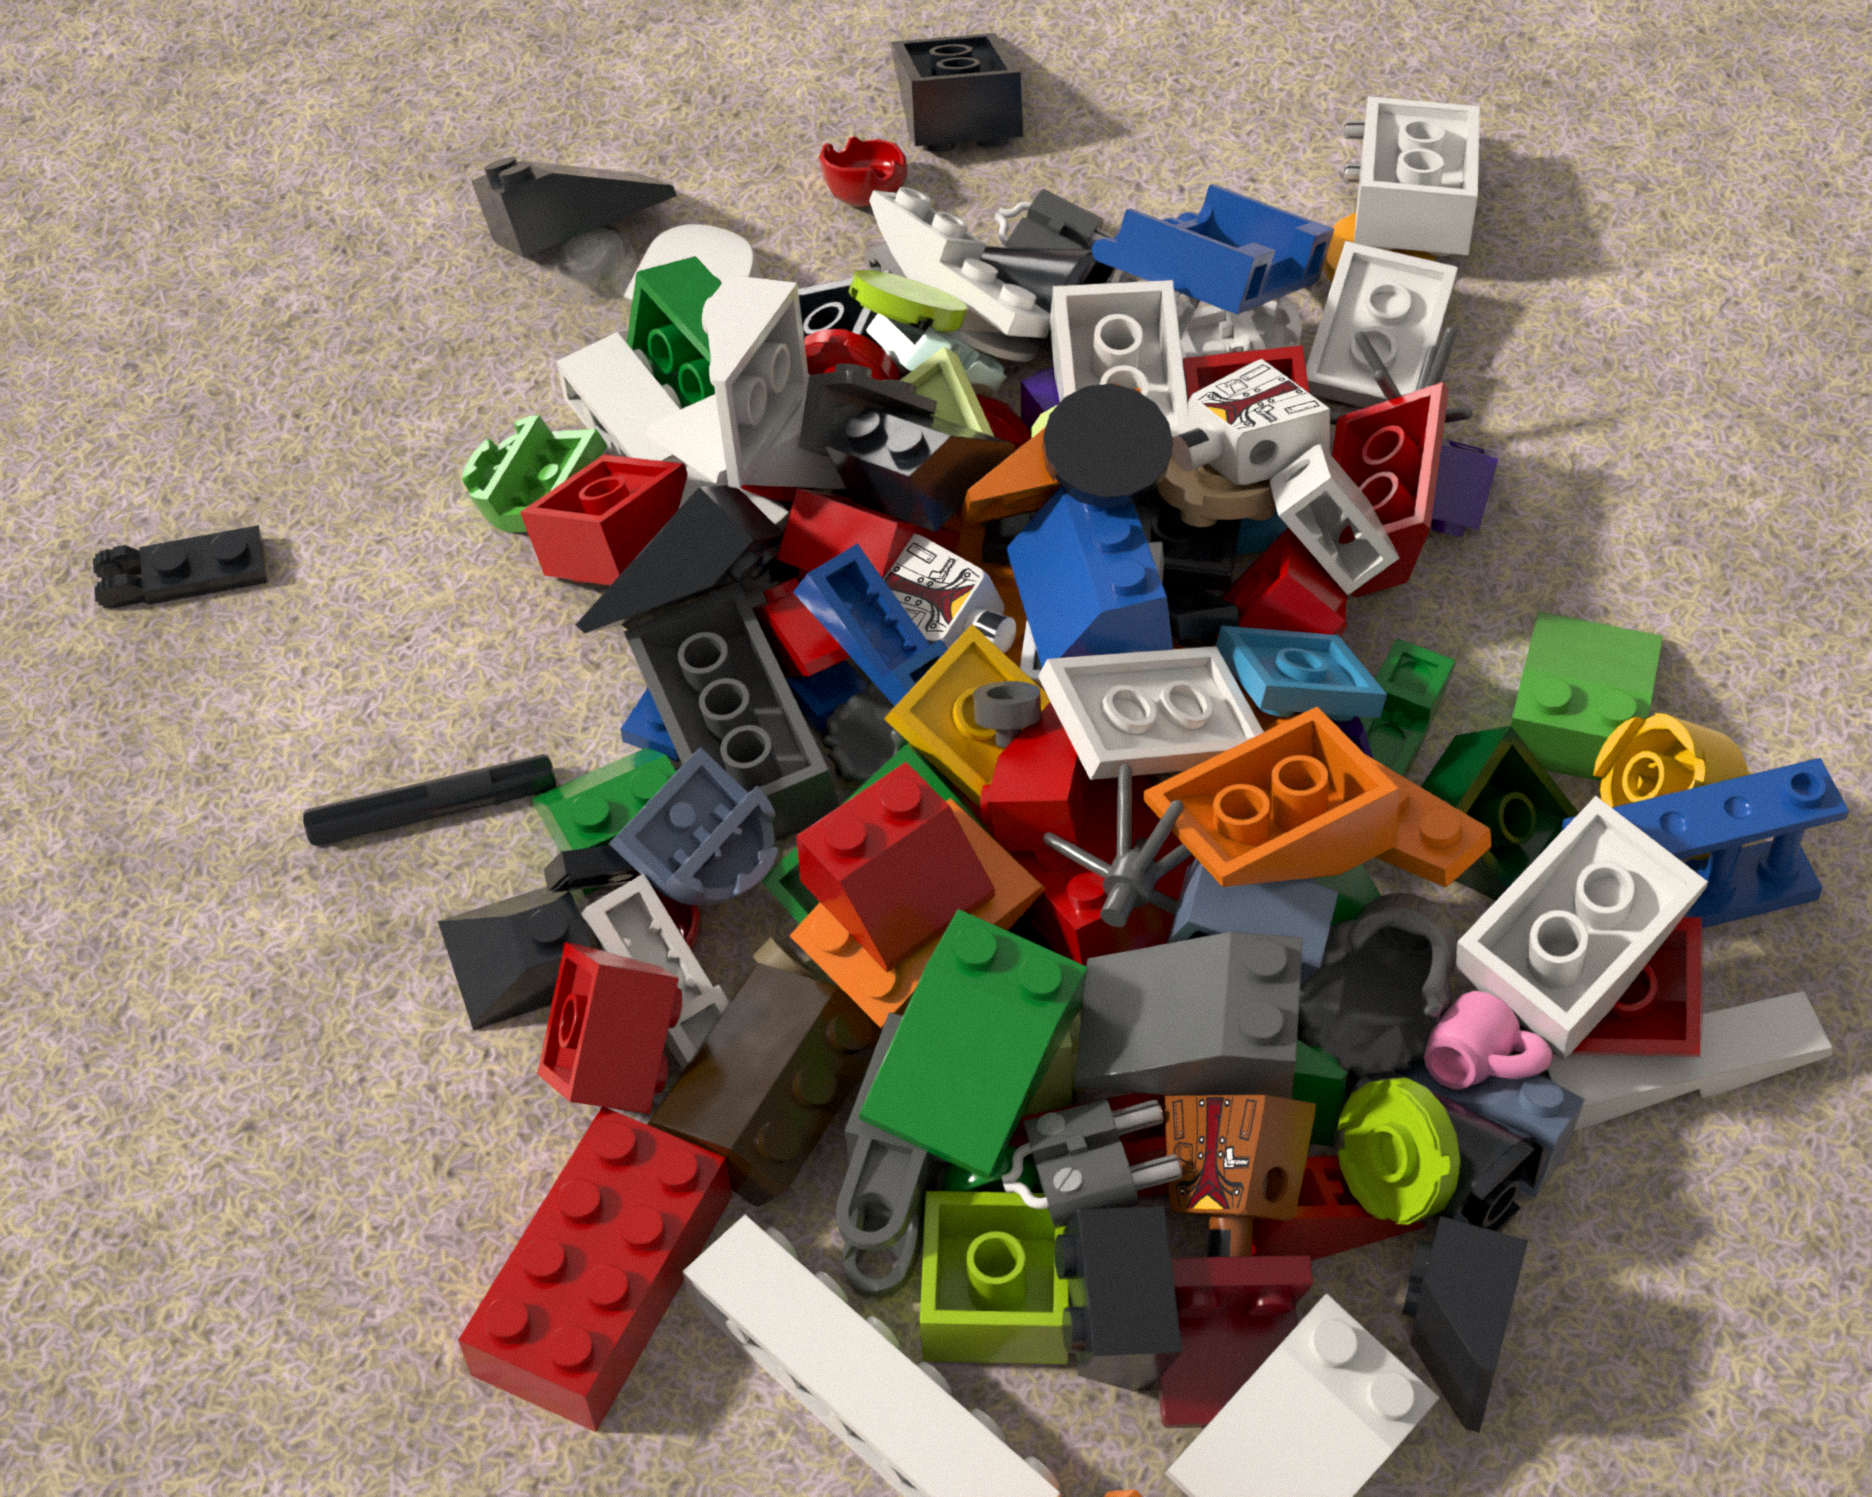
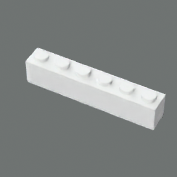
[683,1215,1061,1497]

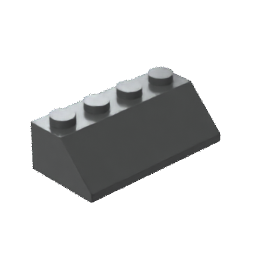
[624,584,840,837]

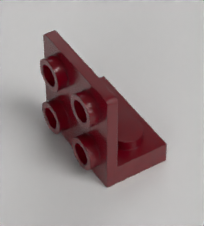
[1157,1255,1314,1428]

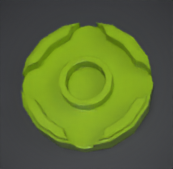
[848,269,968,332]
[1338,1078,1461,1224]

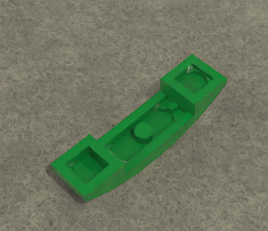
[1360,638,1456,778]

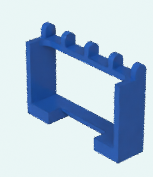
[1092,184,1335,315]

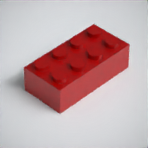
[458,1107,733,1432]

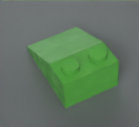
[1511,611,1663,782]

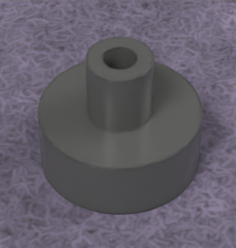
[973,681,1041,748]

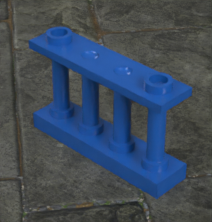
[1562,758,1849,928]

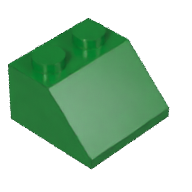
[531,747,676,896]

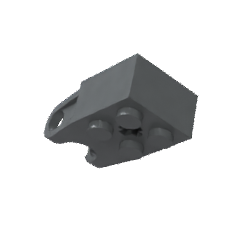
[835,1013,950,1298]

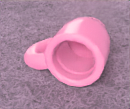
[1424,991,1553,1090]

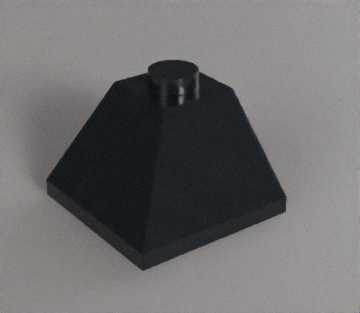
[438,886,591,1031]

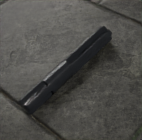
[303,754,556,846]

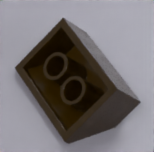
[647,963,883,1207]

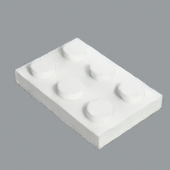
[1306,241,1458,408]
[1038,646,1264,780]

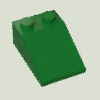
[859,909,1088,1180]

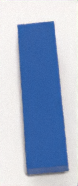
[793,543,948,706]

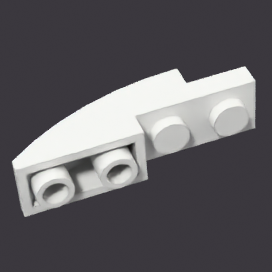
[870,187,1051,338]

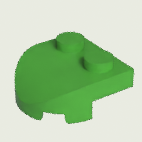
[462,415,608,533]

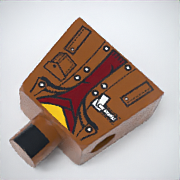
[1164,1095,1316,1257]

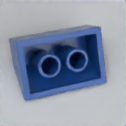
[1007,486,1173,668]

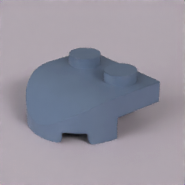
[609,747,778,906]

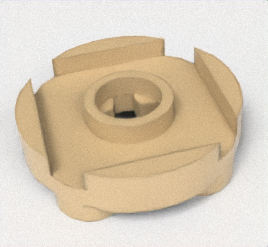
[1158,453,1276,527]

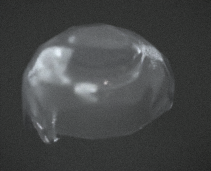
[552,225,642,305]

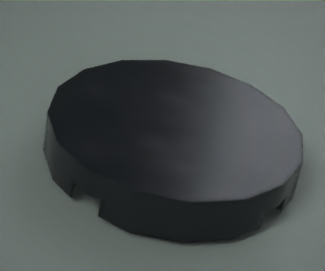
[1042,384,1173,508]

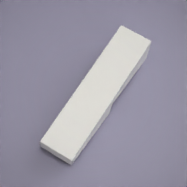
[580,874,729,1070]
[1542,991,1833,1131]

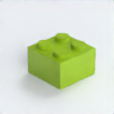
[920,1191,1069,1364]

